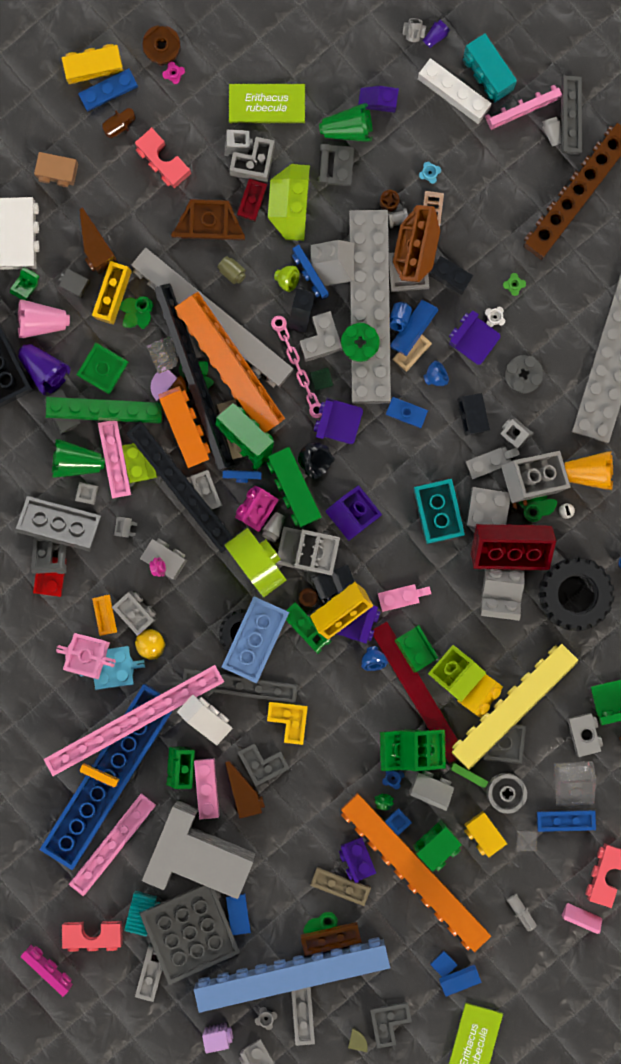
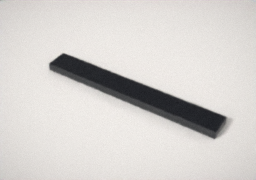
[126,422,234,553]

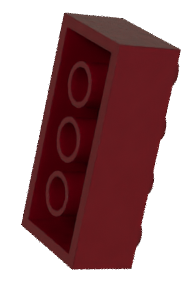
[471,524,556,570]

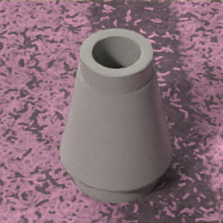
[542,117,561,147]
[262,512,285,542]

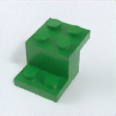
[380,729,446,771]

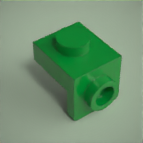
[10,267,39,301]

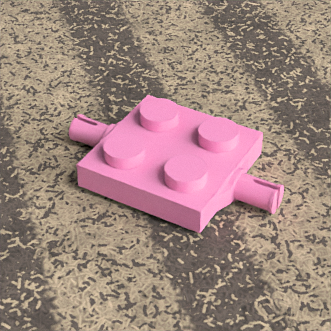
[56,633,116,680]

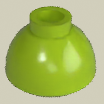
[274,266,299,292]

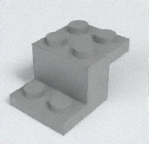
[276,527,340,576]
[481,569,524,621]

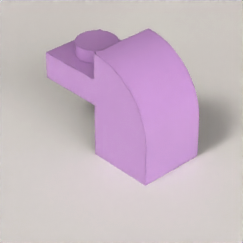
[151,365,177,403]

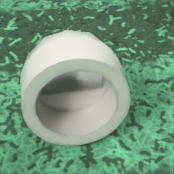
[559,503,575,519]

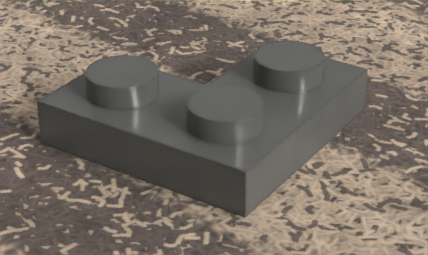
[238,743,290,786]
[370,1002,412,1049]

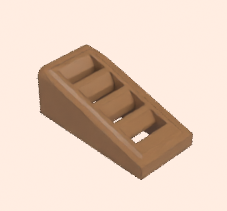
[423,191,444,228]

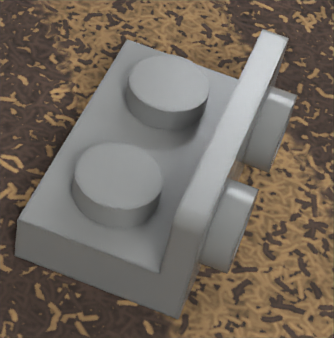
[112,591,157,636]
[239,1039,275,1064]

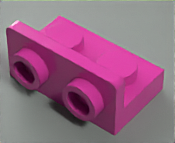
[235,485,279,532]

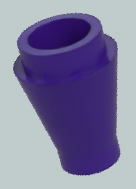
[422,20,450,48]

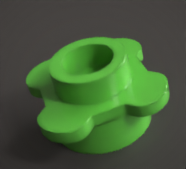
[503,273,526,296]

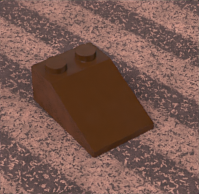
[79,207,118,274]

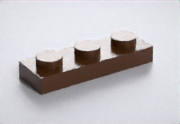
[300,922,362,956]

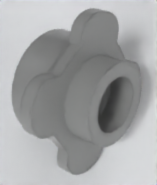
[255,1007,277,1030]

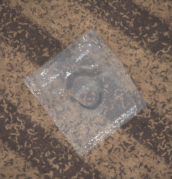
[554,761,596,806]

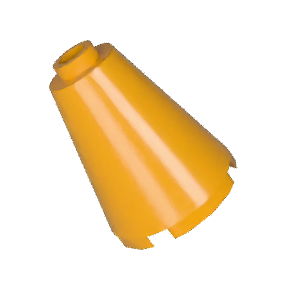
[565,451,613,490]

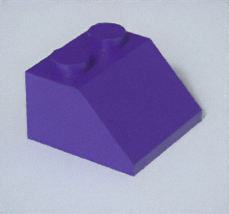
[325,485,382,541]

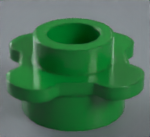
[375,794,394,810]

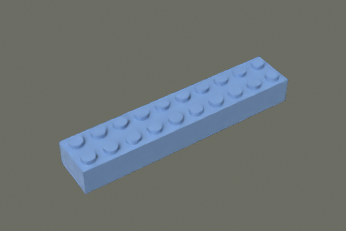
[194,937,390,1013]

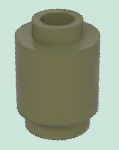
[217,256,246,284]

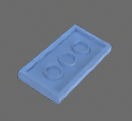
[222,597,289,683]

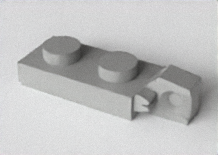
[465,447,520,479]

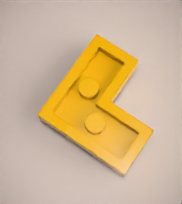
[267,702,308,745]

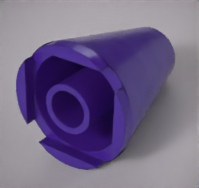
[18,344,71,395]

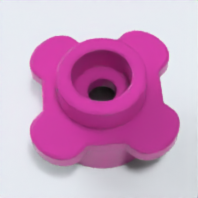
[163,62,185,84]
[150,557,166,577]

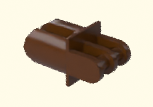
[102,108,136,138]

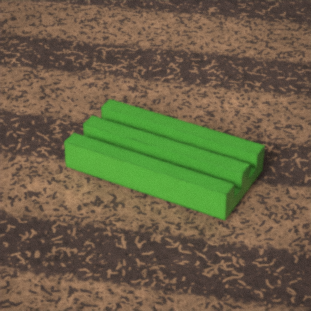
[450,762,488,788]

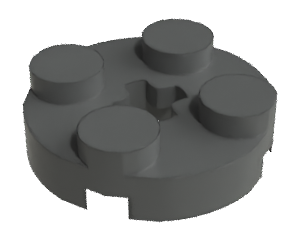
[504,355,543,394]

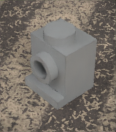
[224,130,253,156]
[500,419,534,449]

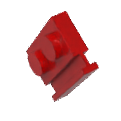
[33,557,67,597]

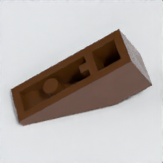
[225,760,265,819]

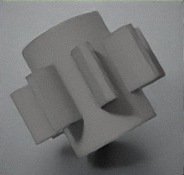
[402,18,426,42]

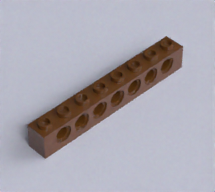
[524,123,621,260]

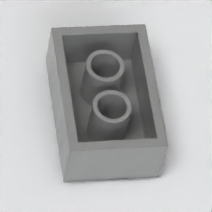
[501,451,571,503]

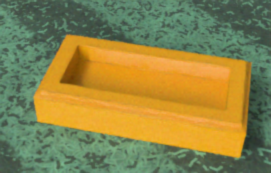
[92,595,117,636]
[80,763,120,787]

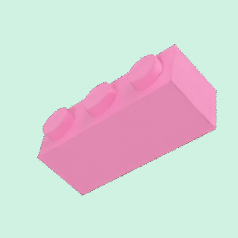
[194,758,220,820]

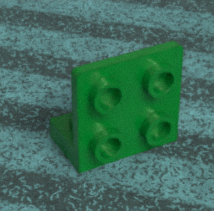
[591,680,621,725]

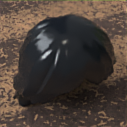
[298,442,335,479]

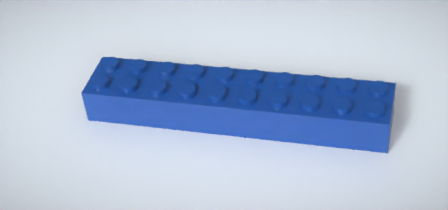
[39,684,174,870]

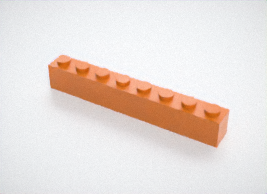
[174,292,285,433]

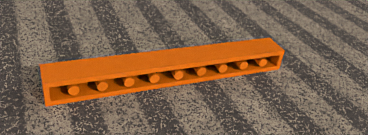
[341,793,491,953]

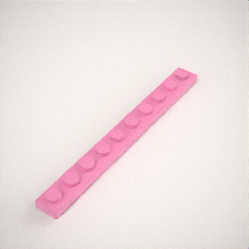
[44,665,224,776]

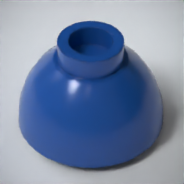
[424,361,449,386]
[361,646,388,671]

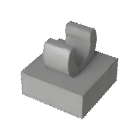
[114,517,137,538]

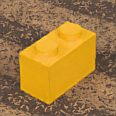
[457,674,503,718]
[464,811,507,858]

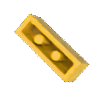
[61,44,124,84]
[92,261,132,325]
[310,582,373,639]

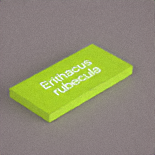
[229,84,305,123]
[449,1002,503,1064]

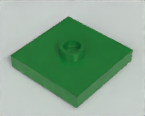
[76,343,129,395]

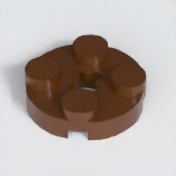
[143,25,181,66]

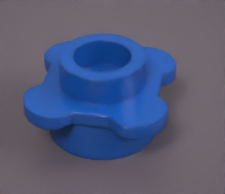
[382,770,404,789]

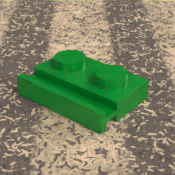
[394,625,438,673]

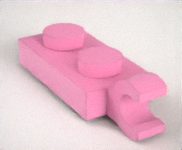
[378,584,431,612]

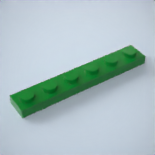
[46,397,162,423]

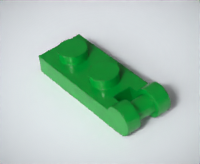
[286,602,332,654]

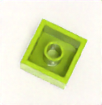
[428,645,486,702]

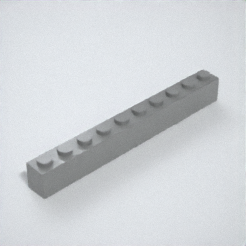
[131,248,294,388]

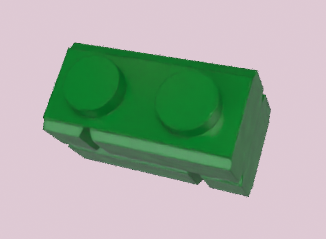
[166,747,195,789]

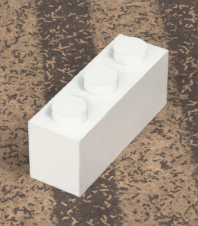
[177,695,233,745]

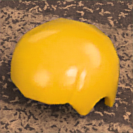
[135,629,165,660]

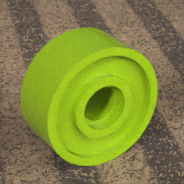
[225,528,287,597]

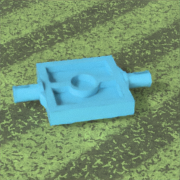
[80,646,145,690]

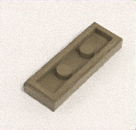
[310,867,371,906]

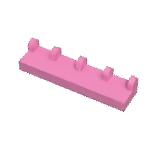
[485,85,562,130]

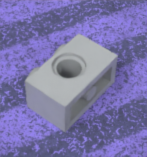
[567,713,603,757]

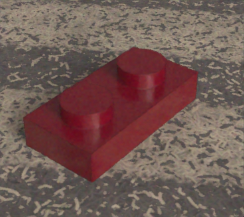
[237,179,267,222]

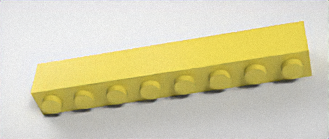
[452,644,578,770]

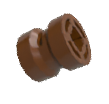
[380,190,399,212]

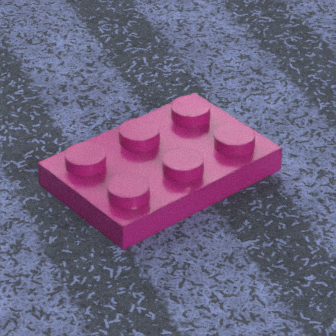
[20,945,73,997]

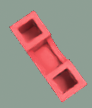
[135,128,191,189]
[585,843,621,908]
[62,921,122,952]

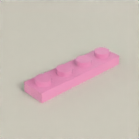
[98,421,131,499]

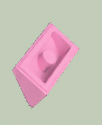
[561,903,602,934]

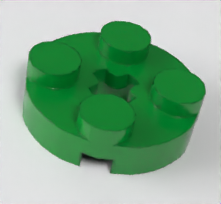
[341,323,380,362]

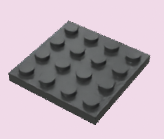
[139,885,240,985]

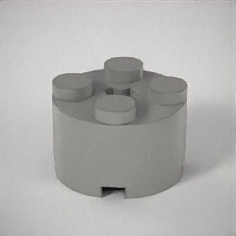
[486,773,527,814]

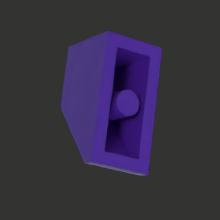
[358,86,399,113]

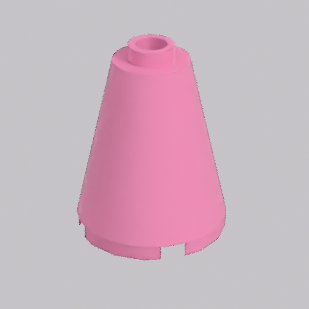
[18,300,70,338]

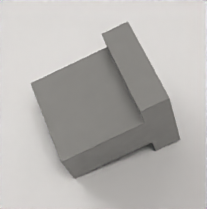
[142,800,256,899]

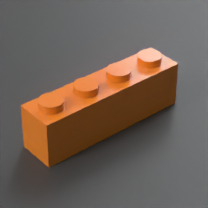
[158,386,211,468]

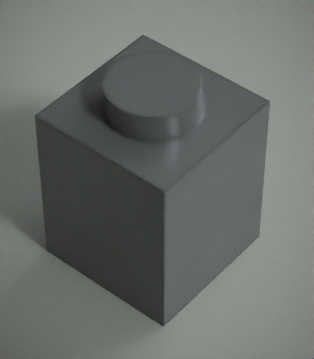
[58,269,90,299]

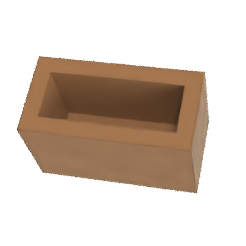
[34,152,78,187]

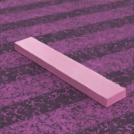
[68,793,156,897]

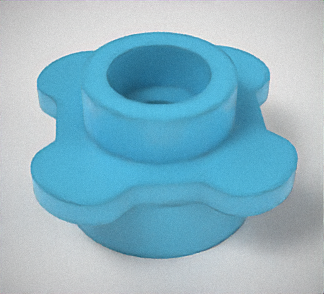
[419,162,441,184]

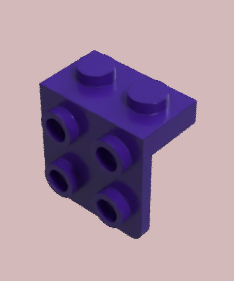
[449,310,501,365]
[314,398,363,444]
[336,605,380,643]

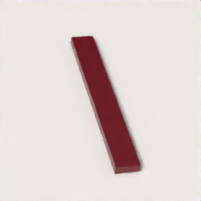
[373,621,458,764]

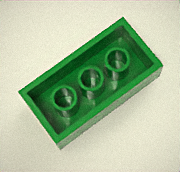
[266,447,322,528]
[413,820,462,872]

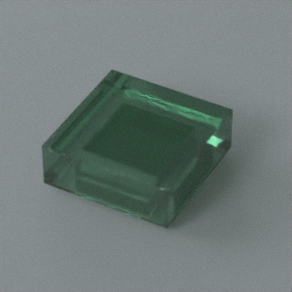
[310,367,334,392]

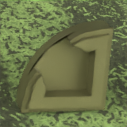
[348,1028,368,1052]

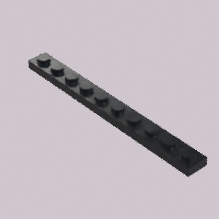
[154,283,234,470]

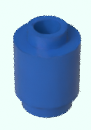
[390,302,412,331]

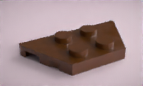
[171,199,245,240]

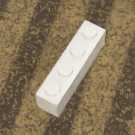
[418,58,492,124]

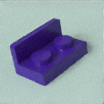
[339,837,376,883]

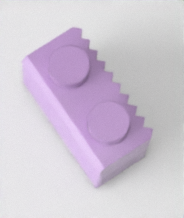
[202,1023,233,1054]

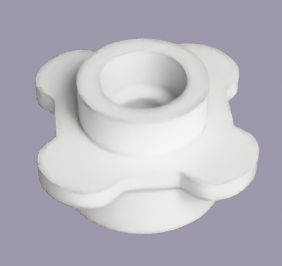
[485,307,505,327]

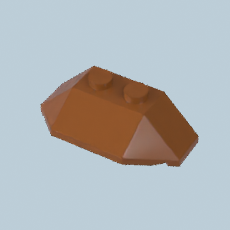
[393,205,440,282]

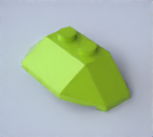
[268,164,310,241]

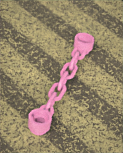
[271,316,322,419]

